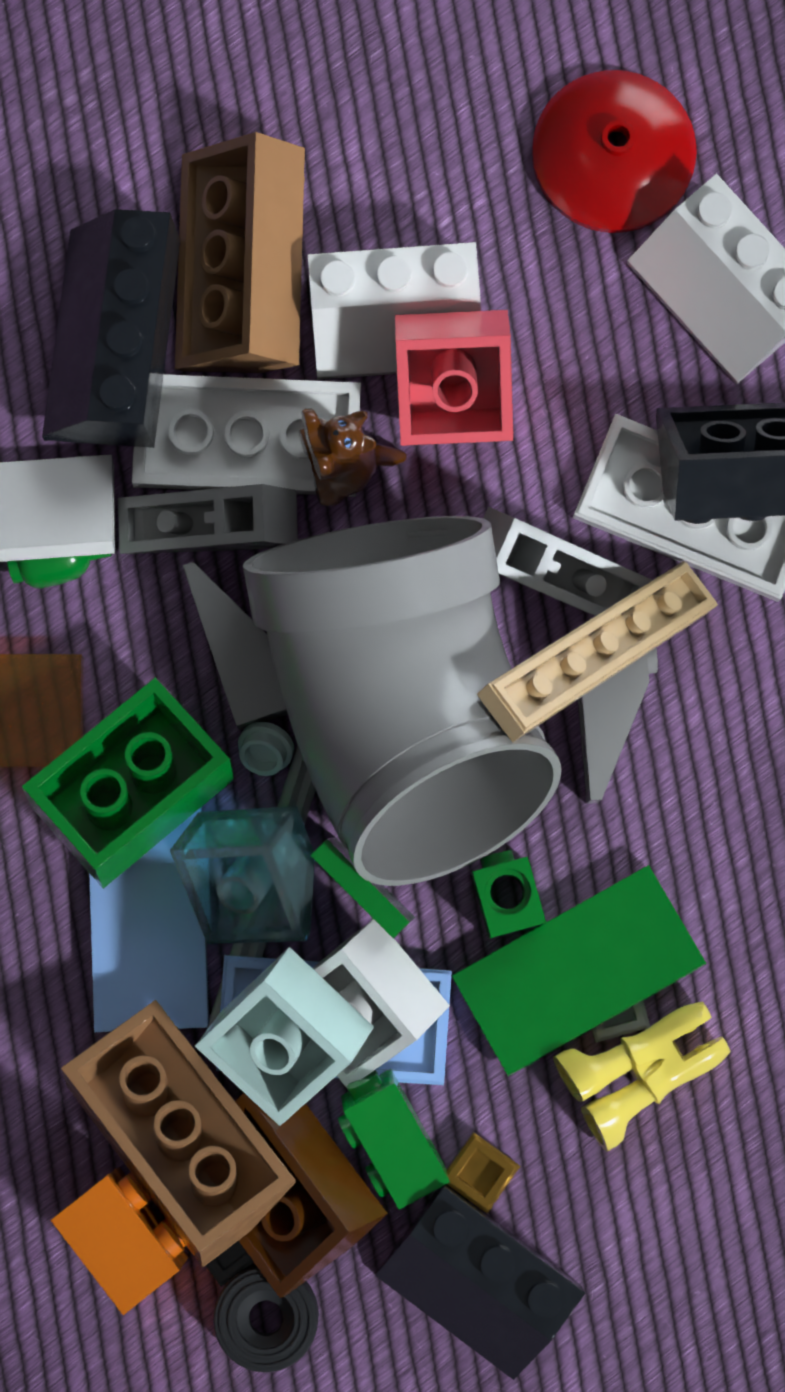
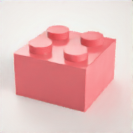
[395,310,513,446]

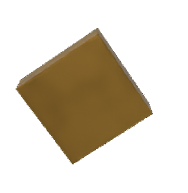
[446,1132,521,1213]

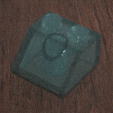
[170,806,314,944]

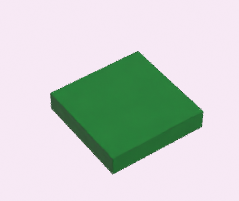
[310,837,415,939]

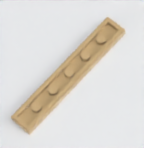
[477,561,718,743]

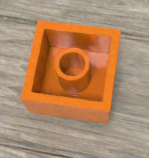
[50,1167,189,1315]

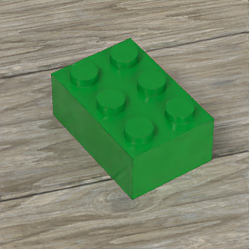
[22,677,234,889]

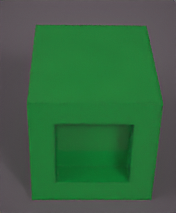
[471,850,546,939]

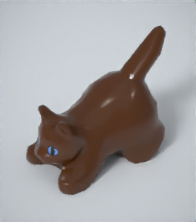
[299,408,407,507]

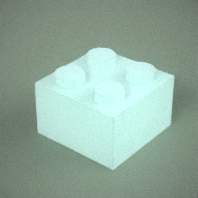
[195,947,374,1126]

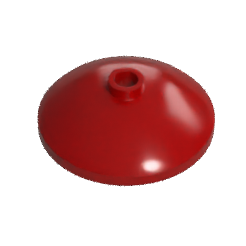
[532,70,697,233]

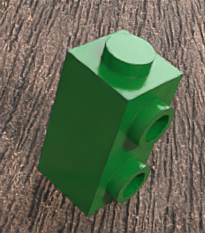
[337,1068,450,1210]

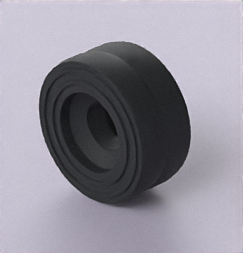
[213,1264,319,1373]

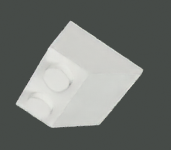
[313,919,450,1088]

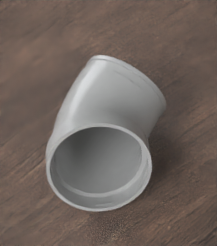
[243,516,561,886]

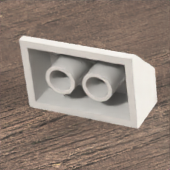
[627,173,785,385]
[308,242,481,380]

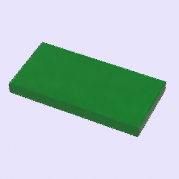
[452,865,706,1077]

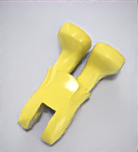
[553,1001,731,1152]

